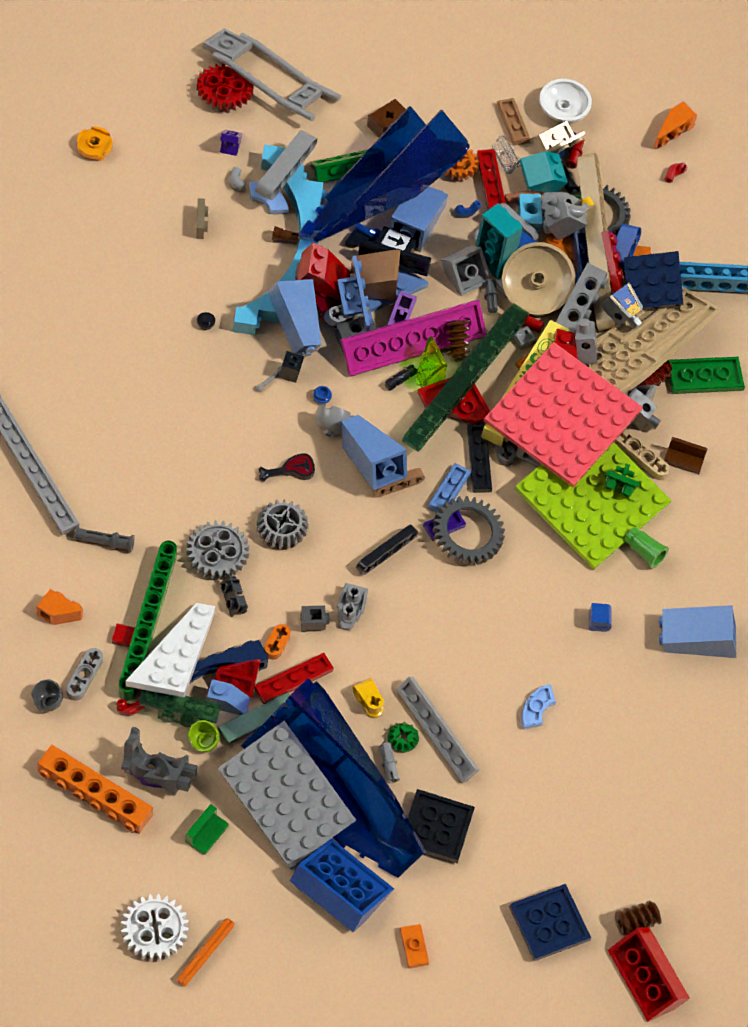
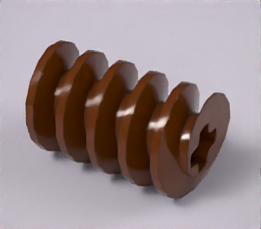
[446,320,470,358]
[615,901,662,935]

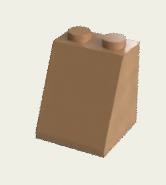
[350,250,400,301]

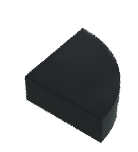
[344,230,369,248]

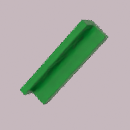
[310,147,386,182]

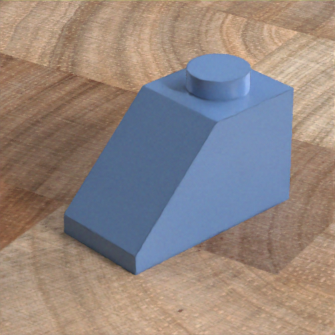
[206,679,250,715]

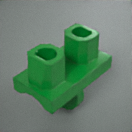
[604,463,640,497]

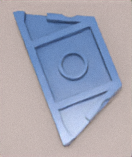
[368,269,428,313]

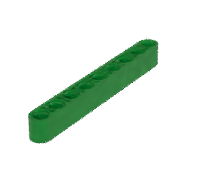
[118,540,177,701]

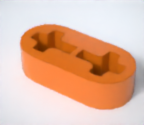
[264,624,291,660]

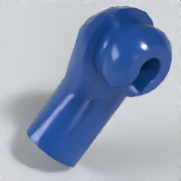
[455,200,482,218]
[354,223,381,241]

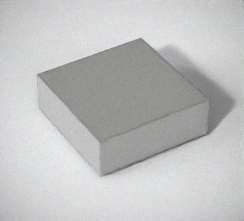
[511,326,537,350]

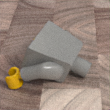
[543,196,594,240]

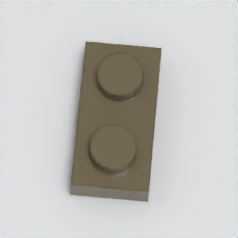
[196,198,208,239]

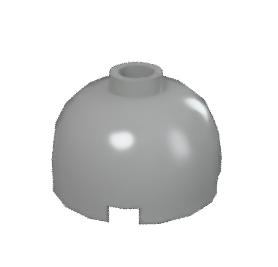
[315,404,354,437]

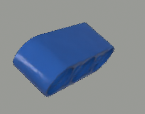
[616,224,641,272]

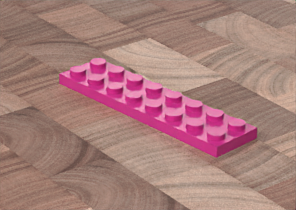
[340,300,487,376]

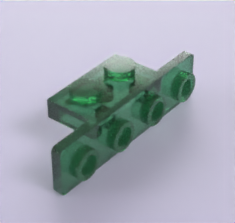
[139,689,221,727]

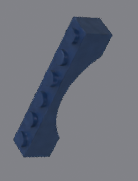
[150,639,268,708]

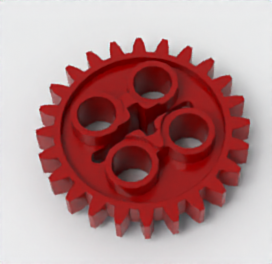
[196,63,254,111]

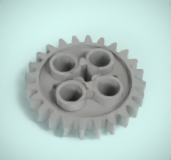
[186,520,250,580]

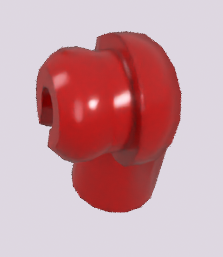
[664,162,688,183]
[116,698,147,716]

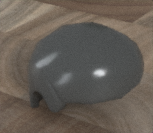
[31,679,63,712]

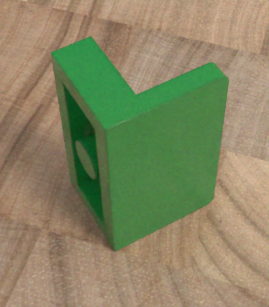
[185,804,229,855]

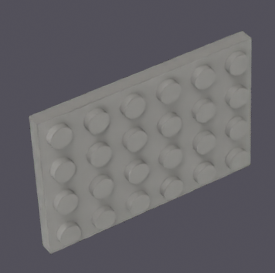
[218,721,356,869]

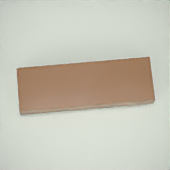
[497,98,530,146]

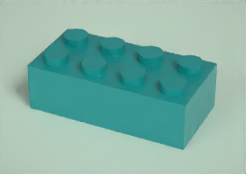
[476,203,523,280]

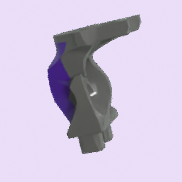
[121,727,198,795]

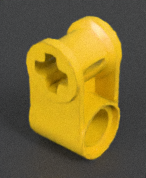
[352,678,384,718]

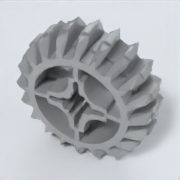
[256,499,309,550]

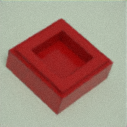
[112,623,135,647]

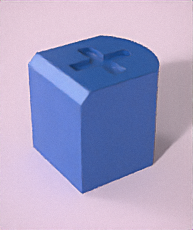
[589,603,612,632]

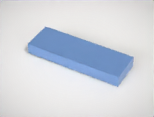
[428,463,471,513]

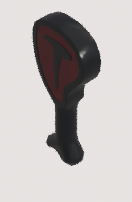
[258,453,315,482]

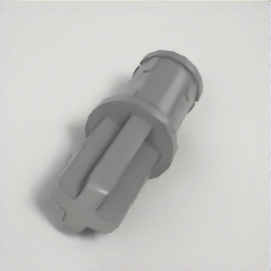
[379,743,400,783]

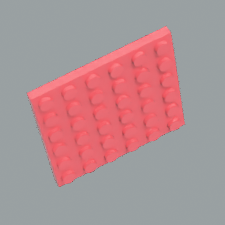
[484,342,643,488]

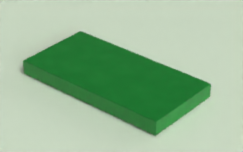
[666,356,745,394]

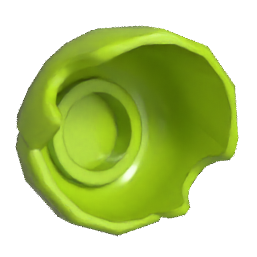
[188,720,220,753]

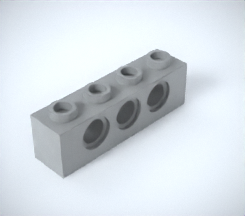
[556,263,609,336]

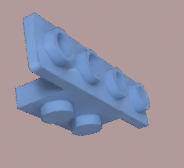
[337,256,373,331]

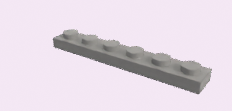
[396,676,480,783]

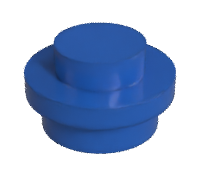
[313,386,332,404]

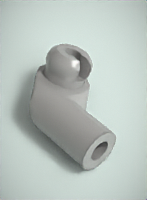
[228,167,245,191]

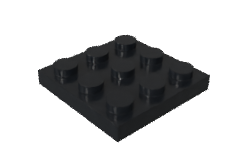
[399,789,475,863]

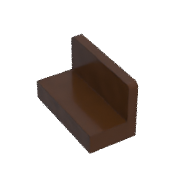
[664,437,708,475]

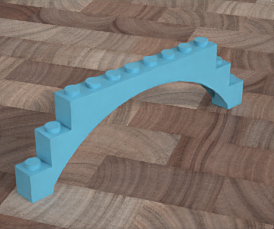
[233,144,326,335]

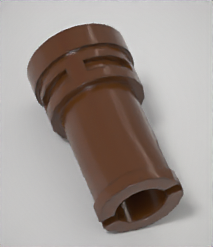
[272,226,299,244]

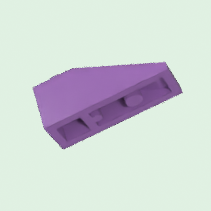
[387,291,417,325]

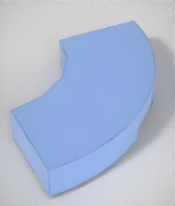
[249,182,289,214]
[521,684,556,730]

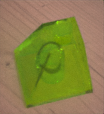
[415,336,448,388]

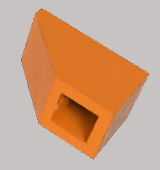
[37,589,83,625]

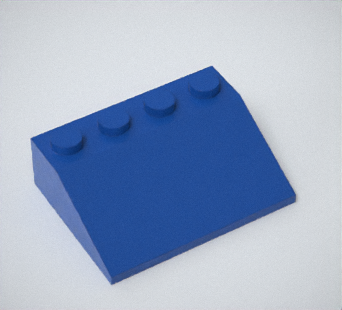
[290,838,394,932]

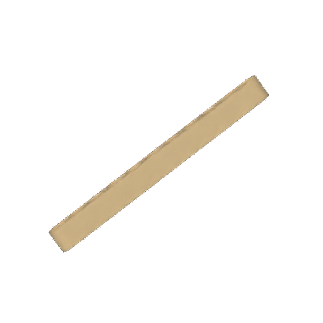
[577,153,618,332]

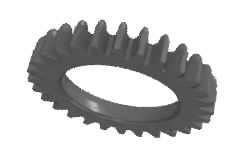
[569,185,631,236]
[432,496,505,565]

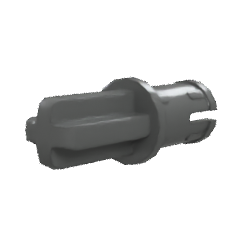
[484,279,499,313]

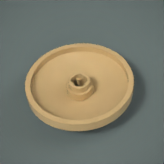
[502,242,575,316]

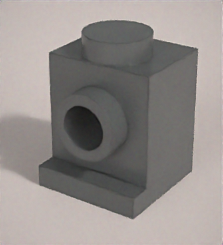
[300,605,330,632]

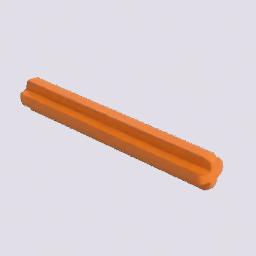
[177,918,234,987]

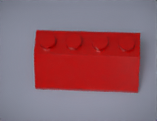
[607,927,690,1022]

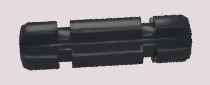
[385,364,417,391]

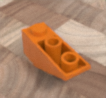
[654,101,697,149]

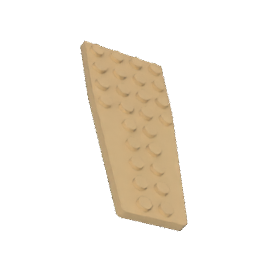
[584,286,718,394]

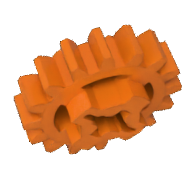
[439,145,479,181]

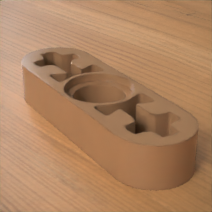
[371,468,425,497]

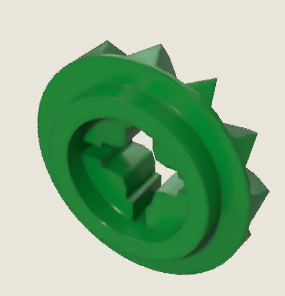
[387,721,419,752]

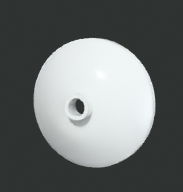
[539,79,592,123]

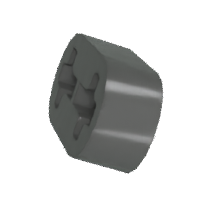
[493,441,516,466]

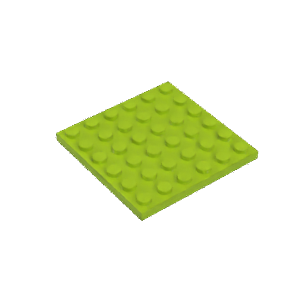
[514,443,672,570]

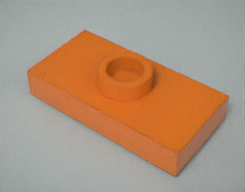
[400,924,429,968]

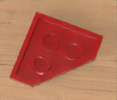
[417,371,490,424]

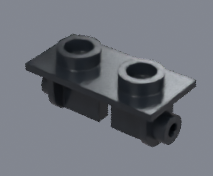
[220,573,248,617]

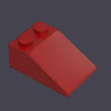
[298,243,350,302]

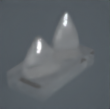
[491,136,521,174]

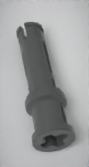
[74,528,135,552]

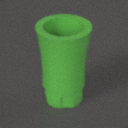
[624,527,669,569]

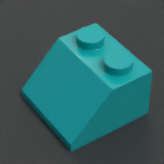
[519,151,568,193]

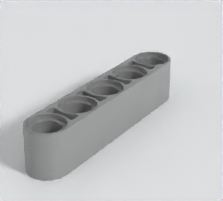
[255,130,318,201]

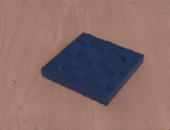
[624,251,684,310]
[509,883,591,961]

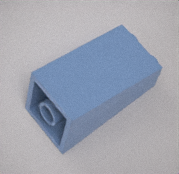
[390,181,448,252]
[268,279,322,357]
[341,415,407,490]
[659,605,737,658]

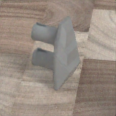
[337,583,368,630]

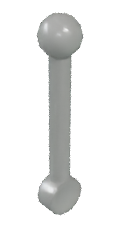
[256,366,282,392]

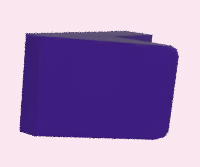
[220,130,243,156]

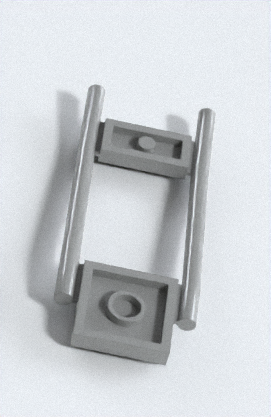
[203,28,341,121]

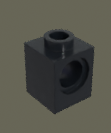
[278,351,304,383]

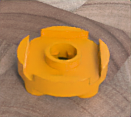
[77,126,113,161]

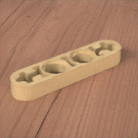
[614,429,670,480]

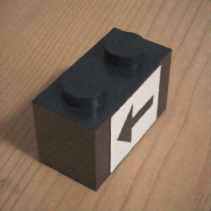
[375,226,417,253]

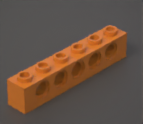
[37,744,153,834]

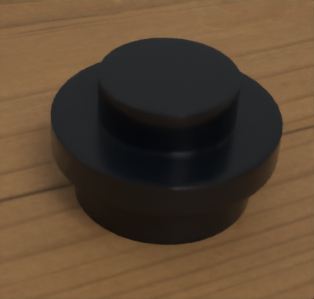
[197,312,215,330]

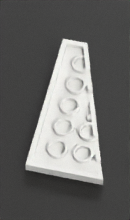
[126,603,215,697]

